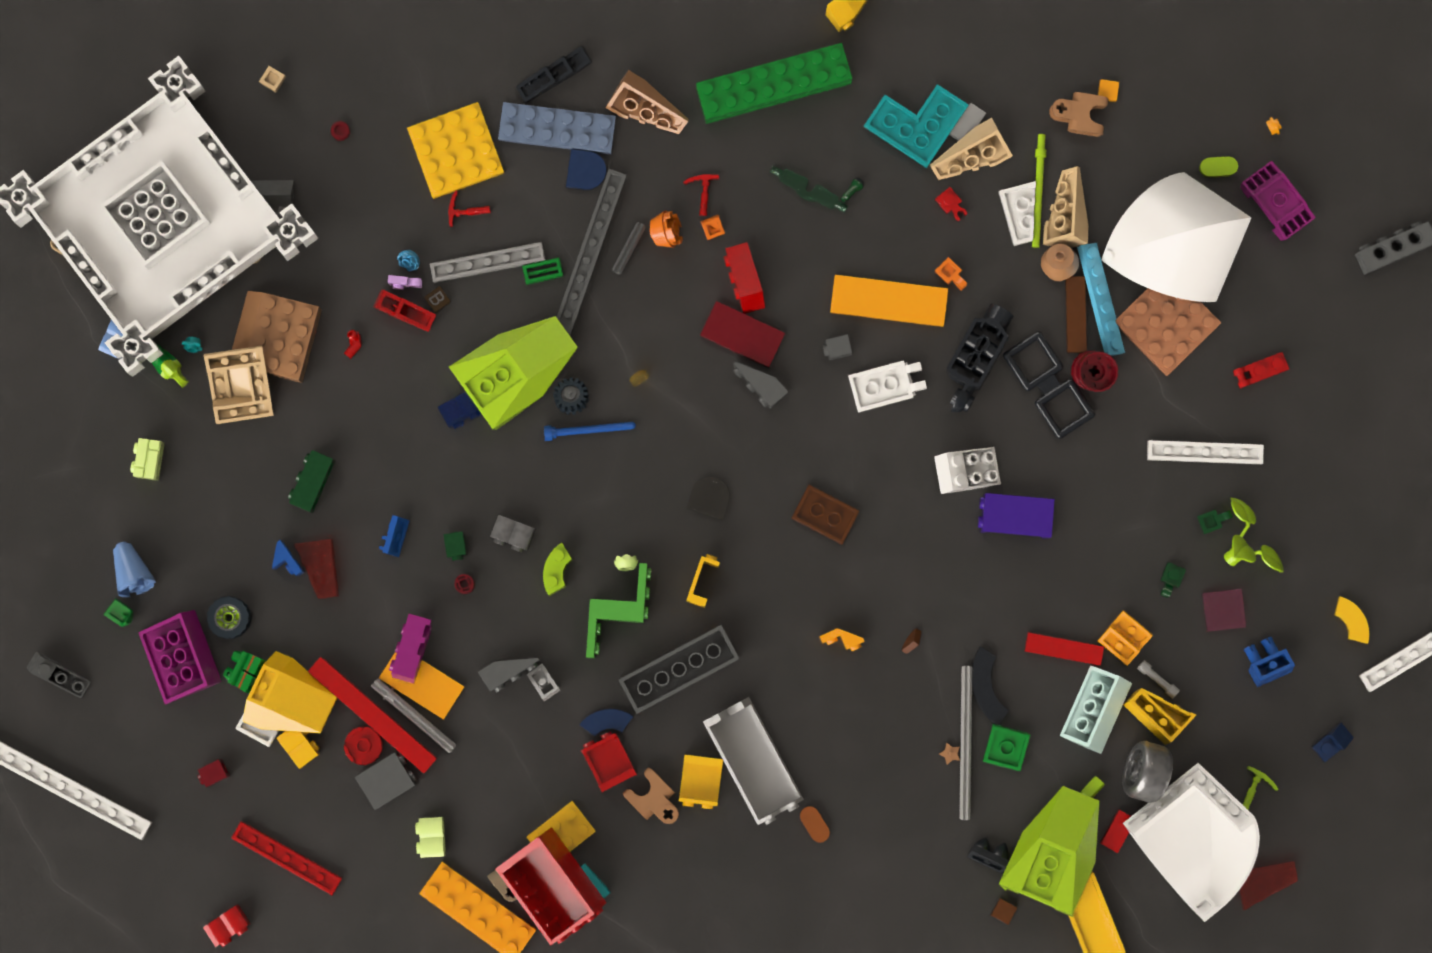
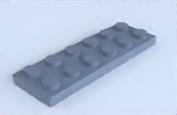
[498,102,616,154]

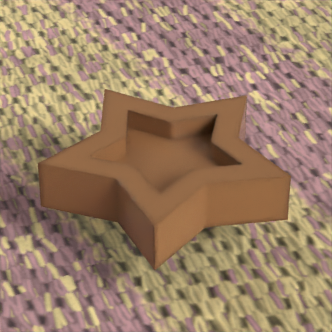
[939,742,960,765]

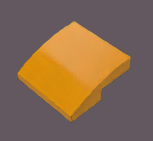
[1098,610,1153,666]

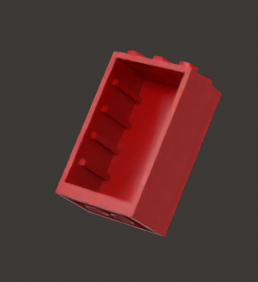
[495,827,607,945]

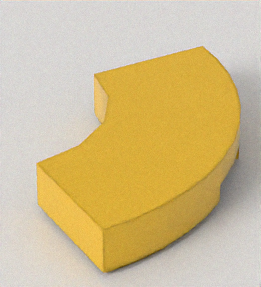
[1334,596,1369,644]

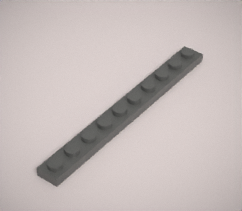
[557,169,627,336]

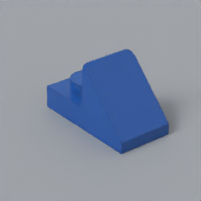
[272,540,305,577]

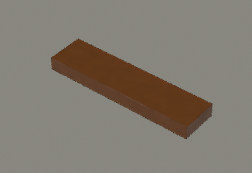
[1065,276,1087,353]

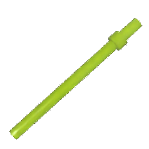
[1032,134,1047,248]

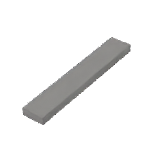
[430,242,545,283]

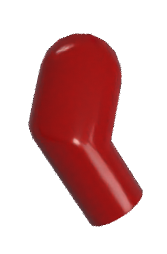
[344,330,362,359]

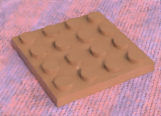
[1115,288,1221,376]

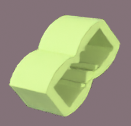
[415,817,446,858]

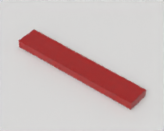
[231,821,343,896]

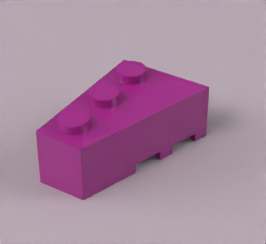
[389,614,432,684]

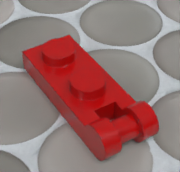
[1233,352,1289,388]

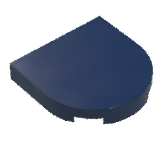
[566,149,606,190]

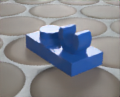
[379,515,410,557]

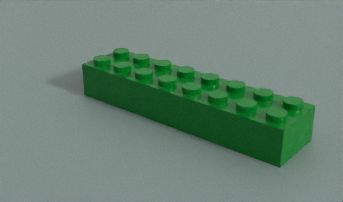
[696,43,852,124]

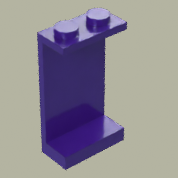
[978,493,1055,539]

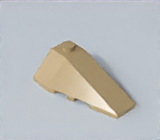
[930,118,1013,180]
[1043,166,1089,248]

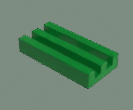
[522,257,564,285]

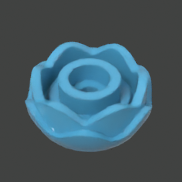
[397,250,420,271]

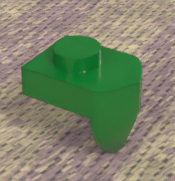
[104,598,134,627]

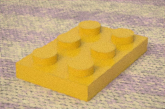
[526,801,596,852]

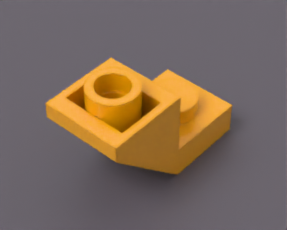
[819,628,865,651]

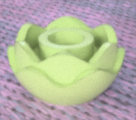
[614,554,638,571]

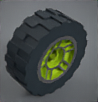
[206,596,252,639]

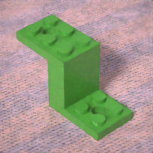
[586,563,651,658]

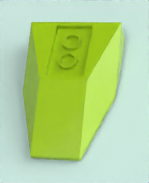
[449,316,578,430]
[999,786,1100,917]

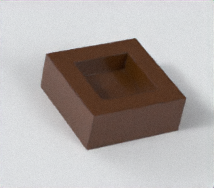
[991,898,1017,925]

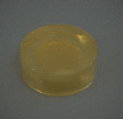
[629,370,649,387]

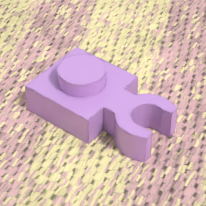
[388,275,422,290]

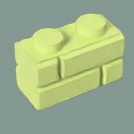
[131,438,165,481]

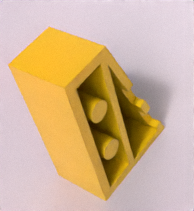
[1123,688,1196,745]

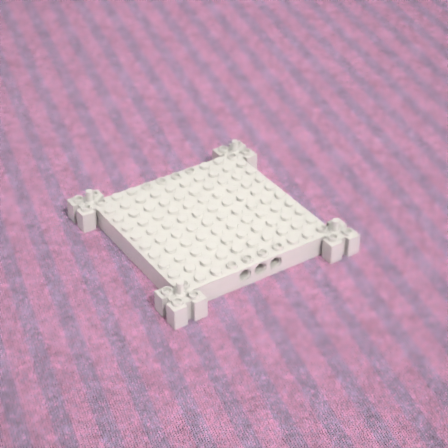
[0,56,318,377]

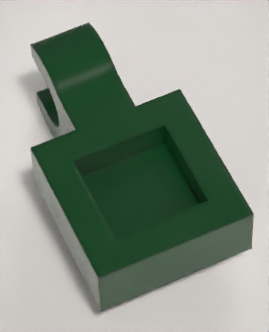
[1197,510,1233,534]
[1160,562,1186,598]

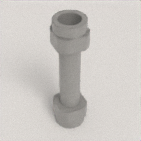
[1137,660,1180,699]

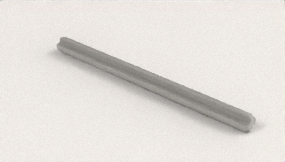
[959,666,972,820]

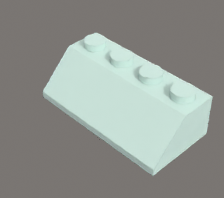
[1060,665,1132,754]

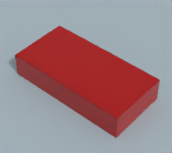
[1100,809,1131,853]

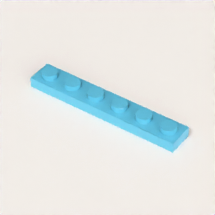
[1077,243,1125,356]

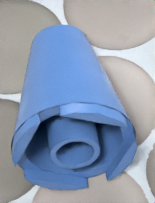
[113,542,156,597]

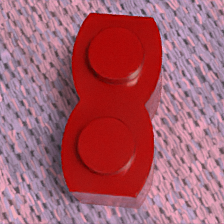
[203,904,251,947]

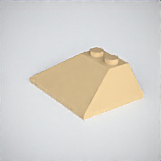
[204,346,274,424]

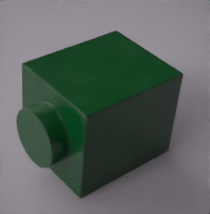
[443,531,468,561]

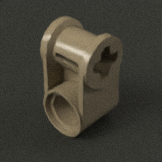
[487,870,517,902]

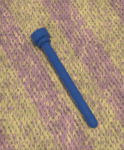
[544,422,636,441]

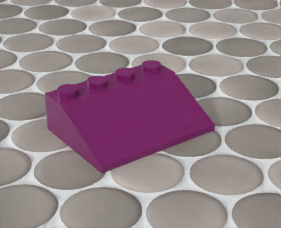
[138,610,222,704]

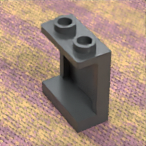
[355,752,417,810]

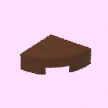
[901,628,922,654]

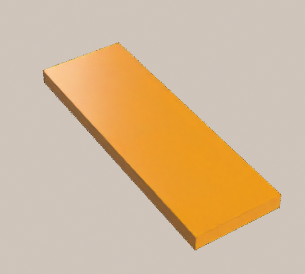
[830,275,948,327]

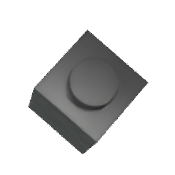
[822,334,852,360]

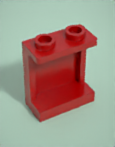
[581,731,637,792]

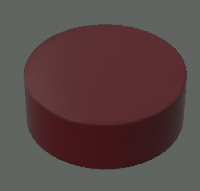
[331,121,350,141]

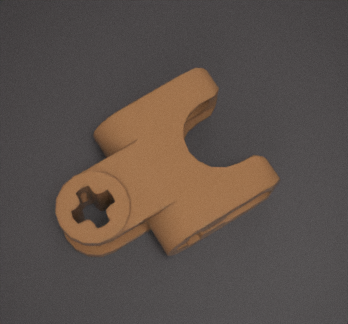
[1049,92,1108,137]
[623,767,679,824]

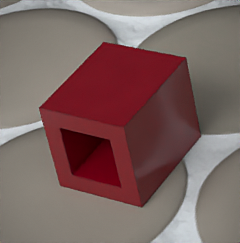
[197,759,230,787]

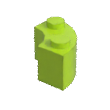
[543,543,573,596]

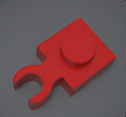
[935,187,967,221]

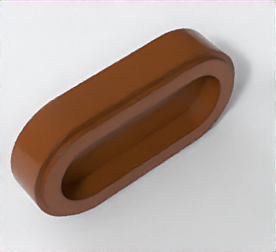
[800,806,830,843]

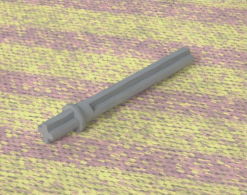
[371,678,456,753]

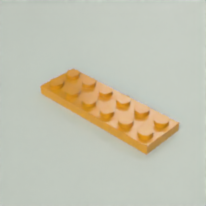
[419,861,537,953]

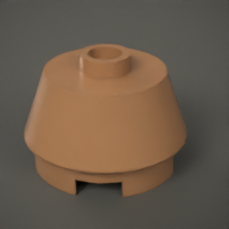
[1041,244,1079,281]

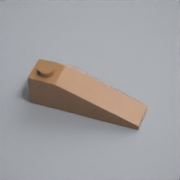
[606,70,689,134]

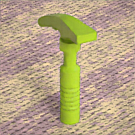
[1242,766,1278,810]

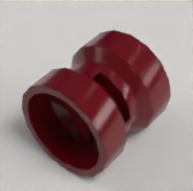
[454,574,475,594]

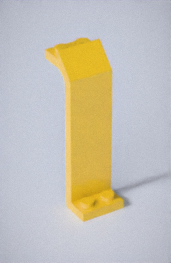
[1068,871,1126,953]

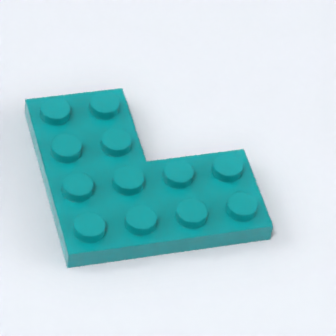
[864,84,969,168]

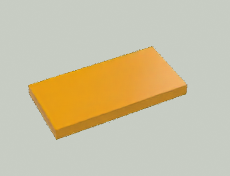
[379,653,465,720]

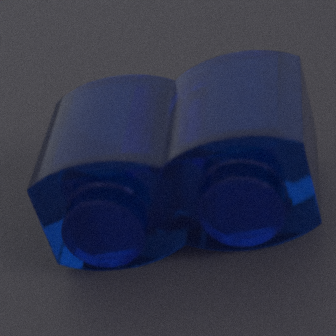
[438,391,481,429]

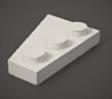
[999,181,1036,246]

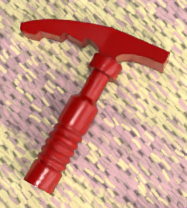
[683,174,719,216]
[448,190,490,227]

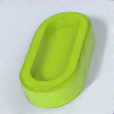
[1199,157,1238,178]

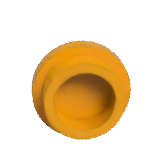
[1266,117,1282,135]

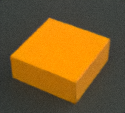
[1098,79,1119,102]

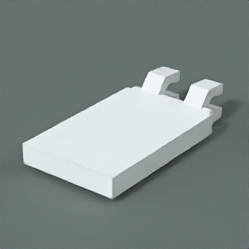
[848,360,927,413]

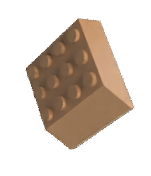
[232,291,322,383]

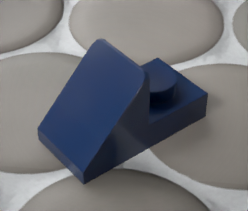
[1312,723,1354,762]

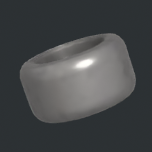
[1122,741,1173,803]

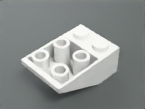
[934,447,1001,494]

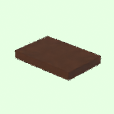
[791,485,860,545]

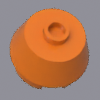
[650,210,683,248]

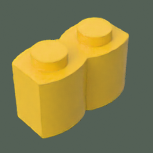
[277,731,320,769]

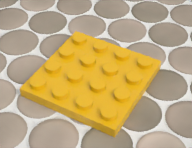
[407,102,504,199]

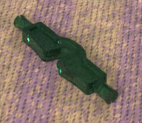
[770,165,848,213]

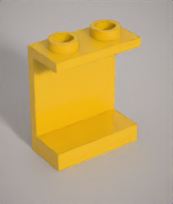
[686,554,720,608]
[679,755,723,809]

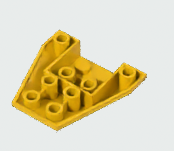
[243,651,337,733]

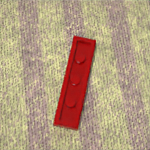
[1024,632,1104,666]

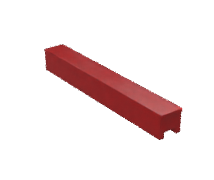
[308,657,437,773]

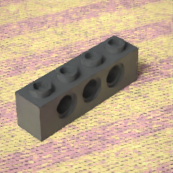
[1355,221,1432,275]

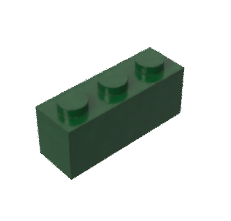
[288,450,335,513]

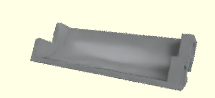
[703,697,804,825]

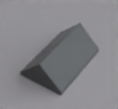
[251,180,294,218]

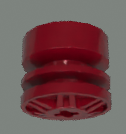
[1071,351,1118,392]

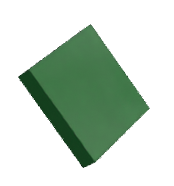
[983,724,1031,772]

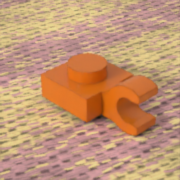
[935,257,967,291]

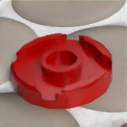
[344,727,383,765]

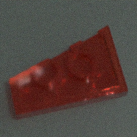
[294,539,339,599]
[1239,861,1298,910]

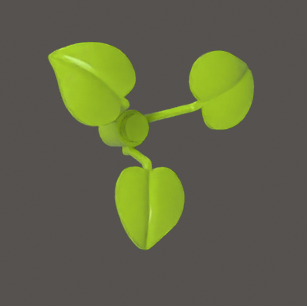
[1224,498,1284,573]

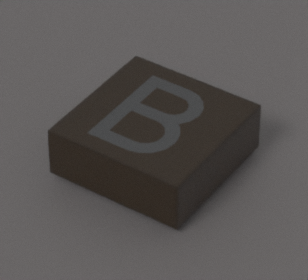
[424,286,451,313]

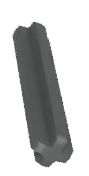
[612,222,646,275]

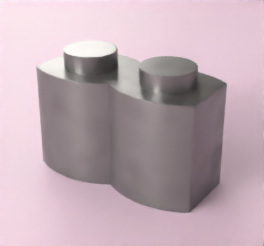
[490,515,535,553]

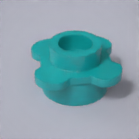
[182,337,203,353]

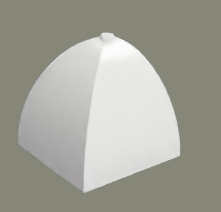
[1101,172,1251,302]
[1123,763,1260,922]

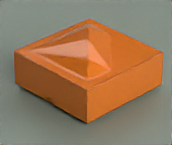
[700,215,725,240]

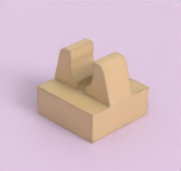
[259,66,286,93]

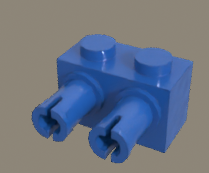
[1244,637,1295,687]

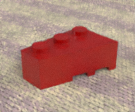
[723,242,765,314]

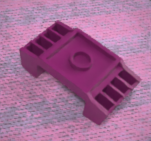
[1240,161,1316,241]

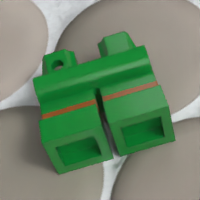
[223,651,267,694]

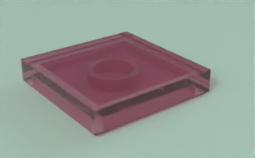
[1202,589,1246,632]

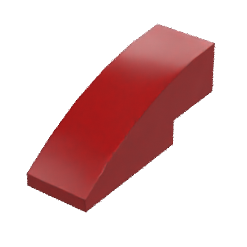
[373,290,436,332]

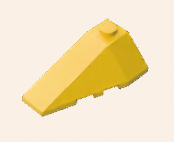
[825,0,868,32]

